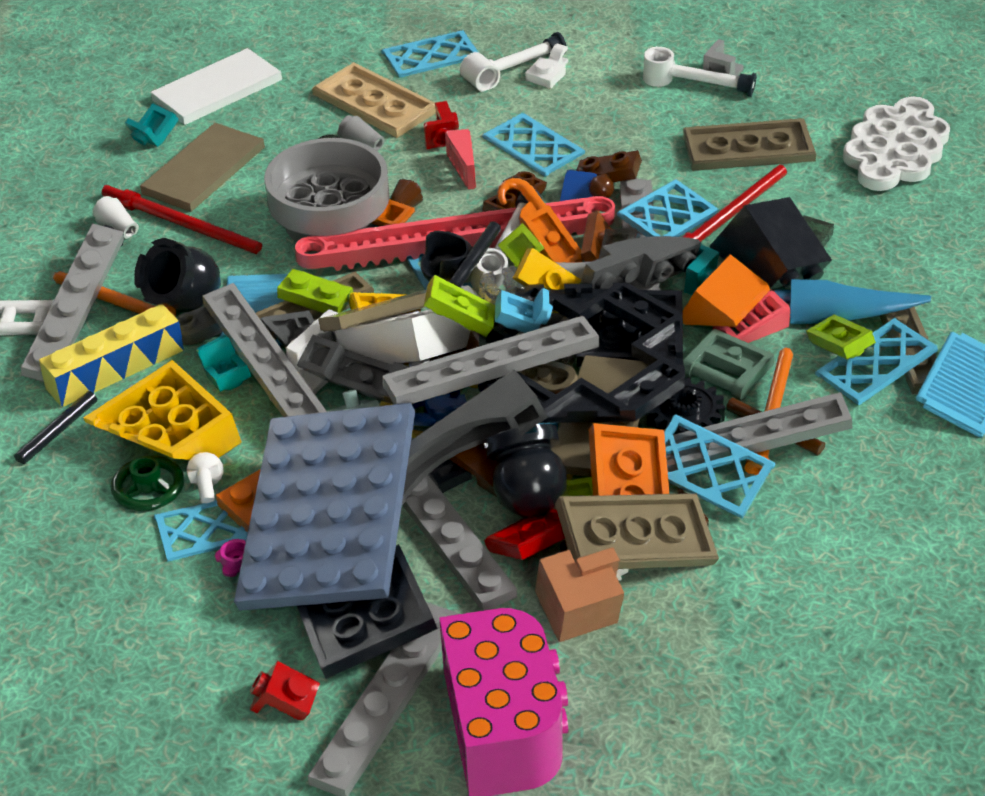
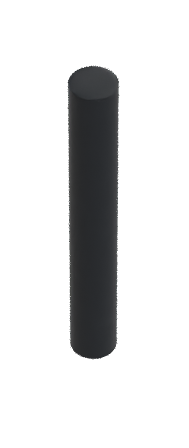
[449,221,501,288]
[14,391,97,465]

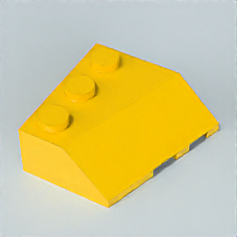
[83,360,242,460]

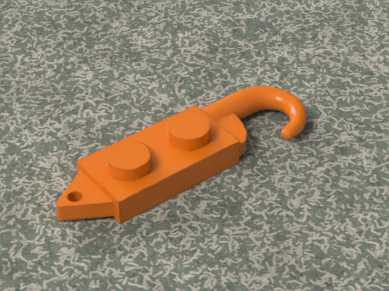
[497,178,584,263]

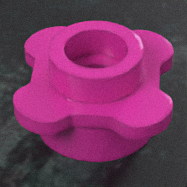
[215,539,246,577]

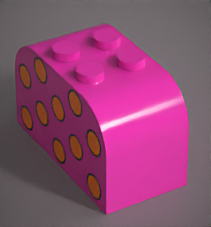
[439,608,568,796]

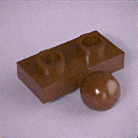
[576,150,642,198]

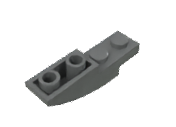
[580,236,701,289]

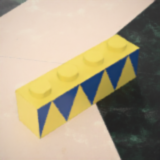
[39,304,184,407]

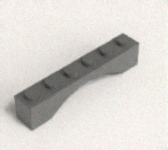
[402,369,548,505]

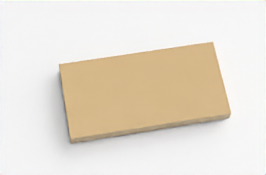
[312,62,435,138]

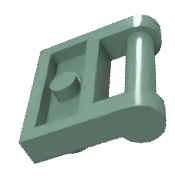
[683,329,775,401]

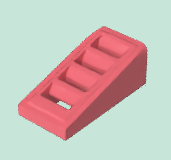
[445,129,476,189]
[713,290,790,343]

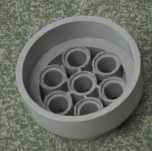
[264,138,390,242]

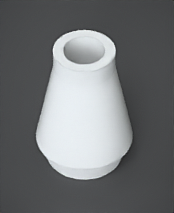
[93,196,139,239]

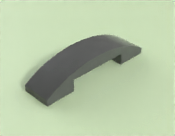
[297,335,409,404]

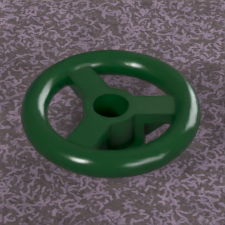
[111,456,184,511]

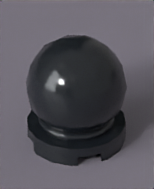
[134,238,221,312]
[484,424,567,518]

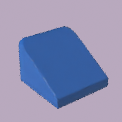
[560,170,597,201]

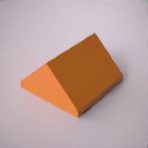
[683,255,770,327]

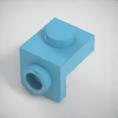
[495,288,553,333]

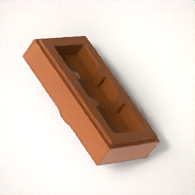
[580,210,615,262]

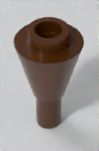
[376,179,423,226]

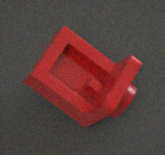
[424,101,459,149]
[250,661,320,721]

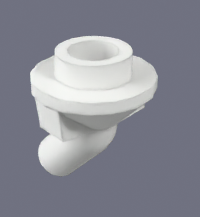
[186,452,224,503]

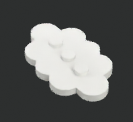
[843,97,950,191]

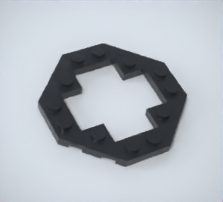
[478,283,685,423]

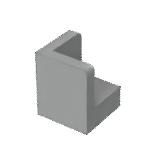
[703,39,744,76]

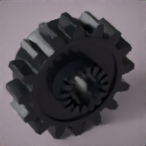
[645,378,725,435]

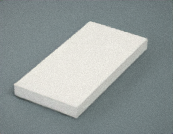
[151,48,282,125]

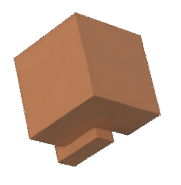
[535,547,624,642]

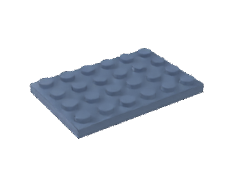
[234,403,415,611]

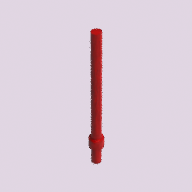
[682,165,787,242]
[101,185,262,254]

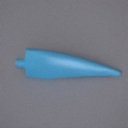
[774,279,931,324]

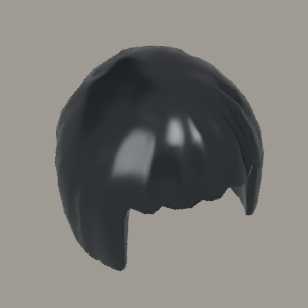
[420,231,472,282]

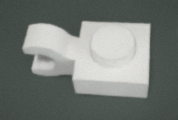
[525,44,568,88]

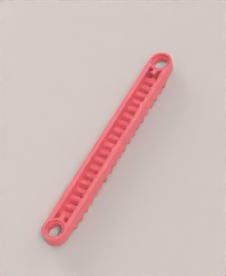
[295,196,615,271]

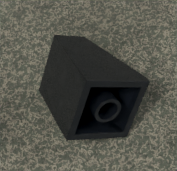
[709,197,832,290]

